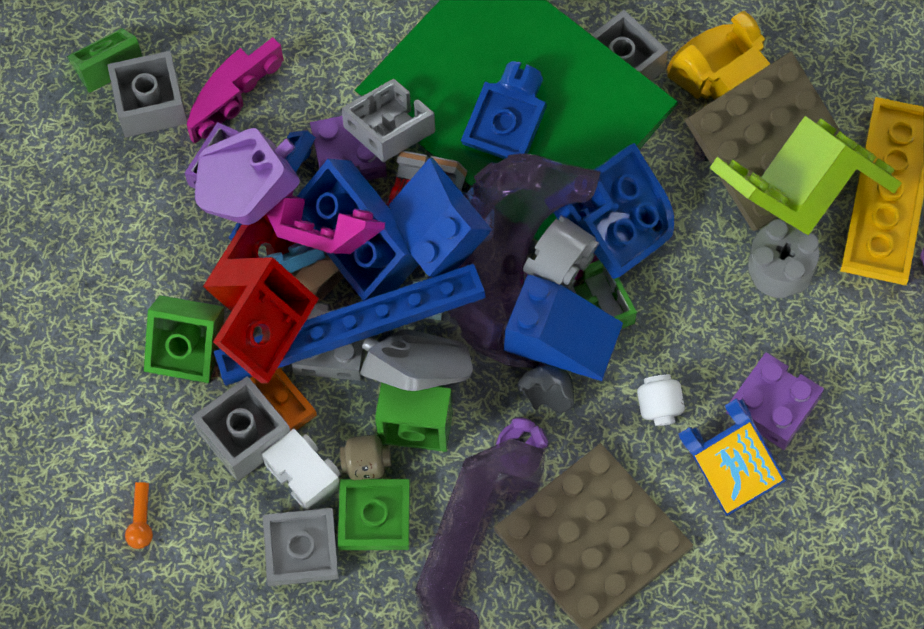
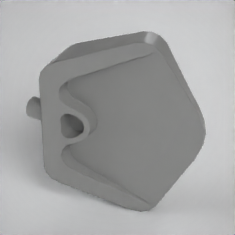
[360,329,473,391]

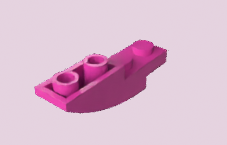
[186,37,284,144]

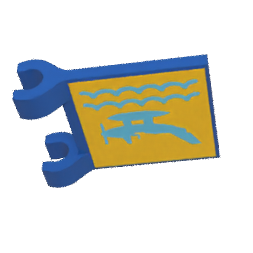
[678,398,787,516]

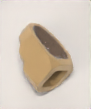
[292,256,343,304]

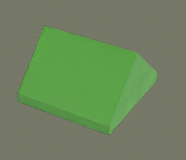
[67,28,143,93]

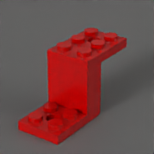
[203,214,319,383]

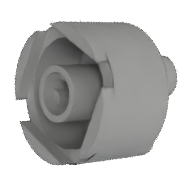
[523,215,599,290]
[748,219,819,298]

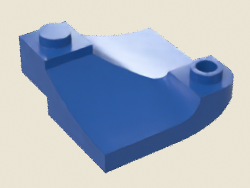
[546,143,674,279]

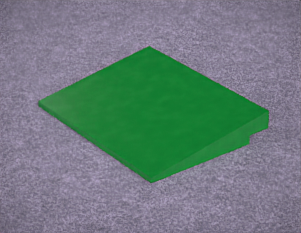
[354,0,679,242]

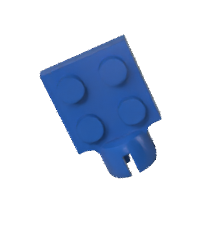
[461,61,547,165]

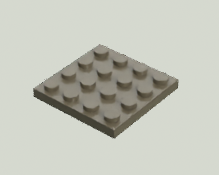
[684,51,841,231]
[494,443,693,629]

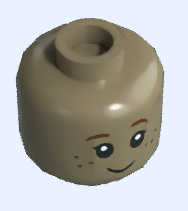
[340,435,392,480]

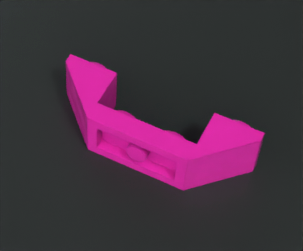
[266,190,385,254]

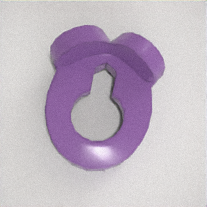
[496,417,548,467]

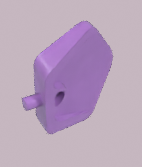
[195,128,300,225]

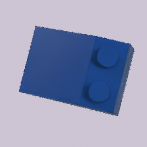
[389,158,492,277]
[504,274,623,381]

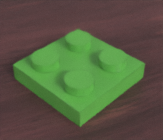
[338,479,410,550]

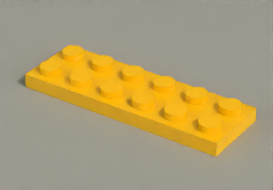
[840,97,924,286]

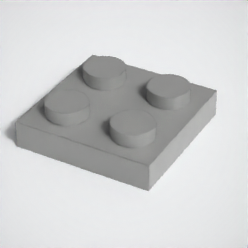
[263,508,339,587]

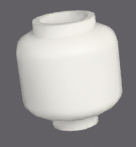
[637,374,685,426]

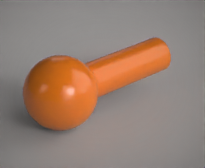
[125,482,153,549]

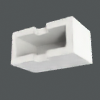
[262,429,341,511]

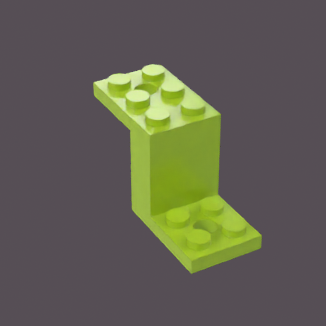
[709,116,902,235]

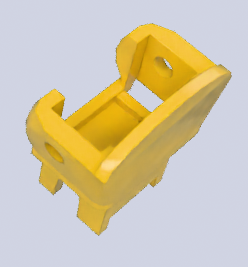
[666,11,770,100]

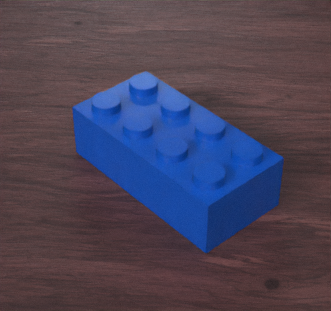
[297,158,419,301]

